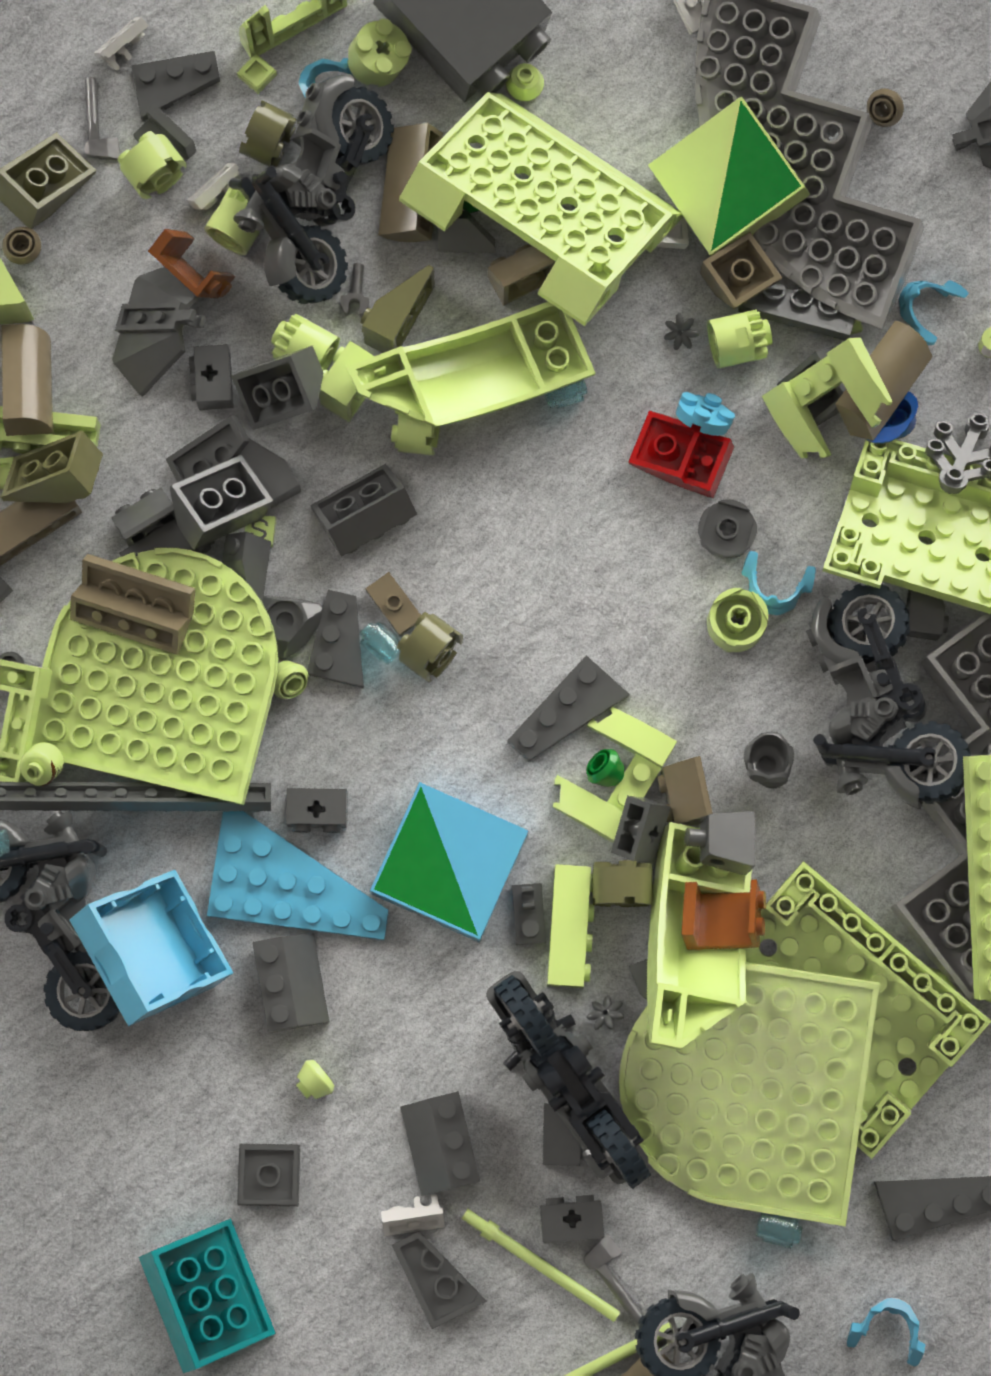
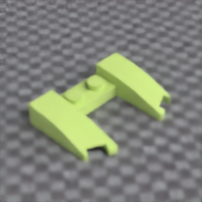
[239,0,347,58]
[762,337,893,458]
[0,659,53,782]
[553,707,677,843]

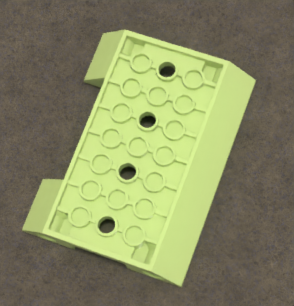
[399,92,683,326]
[822,439,991,614]
[746,861,991,1159]

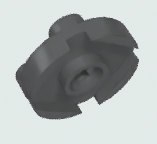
[698,499,757,559]

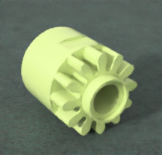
[204,187,260,255]
[707,309,773,369]
[271,314,340,371]

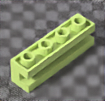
[0,406,101,454]
[547,864,594,989]

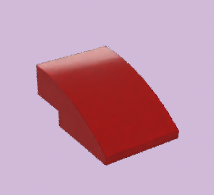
[628,410,734,499]

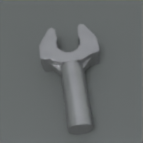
[340,263,369,318]

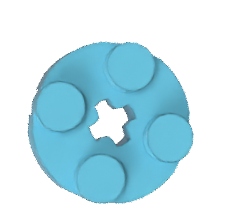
[675,392,735,436]

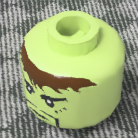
[20,742,64,786]

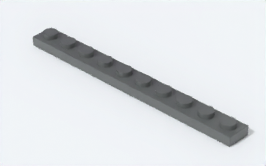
[0,782,271,812]

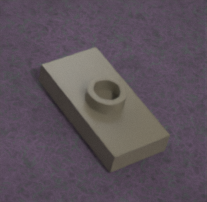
[365,572,421,636]

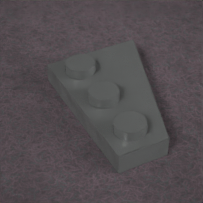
[166,415,250,482]
[392,1231,487,1329]

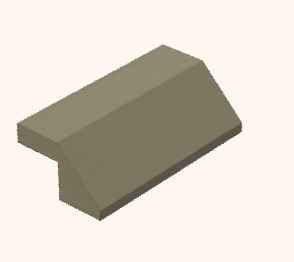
[70,554,195,654]

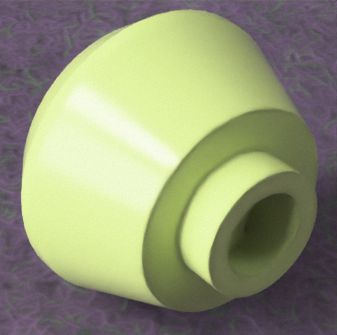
[506,63,544,101]
[274,661,308,699]
[296,1060,335,1099]

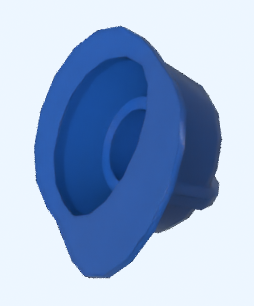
[866,391,918,444]

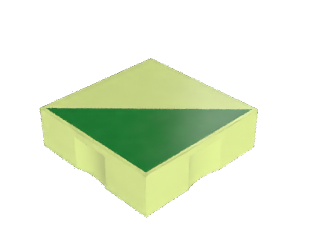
[648,96,810,256]

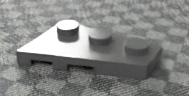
[131,51,220,122]
[307,590,364,688]

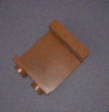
[148,229,235,299]
[682,879,766,950]

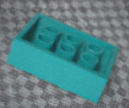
[139,1218,276,1374]

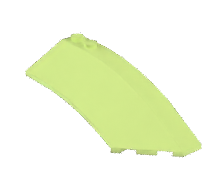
[347,302,596,427]
[647,822,752,1050]

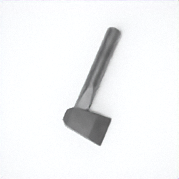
[84,77,119,160]
[583,1233,644,1328]

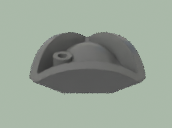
[263,596,322,659]

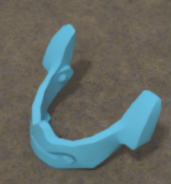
[299,58,354,98]
[899,280,969,345]
[742,551,816,615]
[847,1298,926,1366]

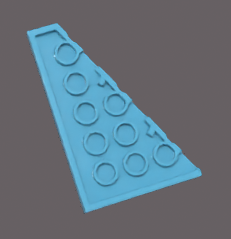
[207,811,389,941]

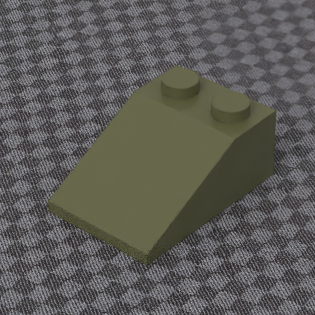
[0,132,97,229]
[360,265,435,353]
[0,431,103,503]

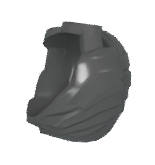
[744,731,794,789]

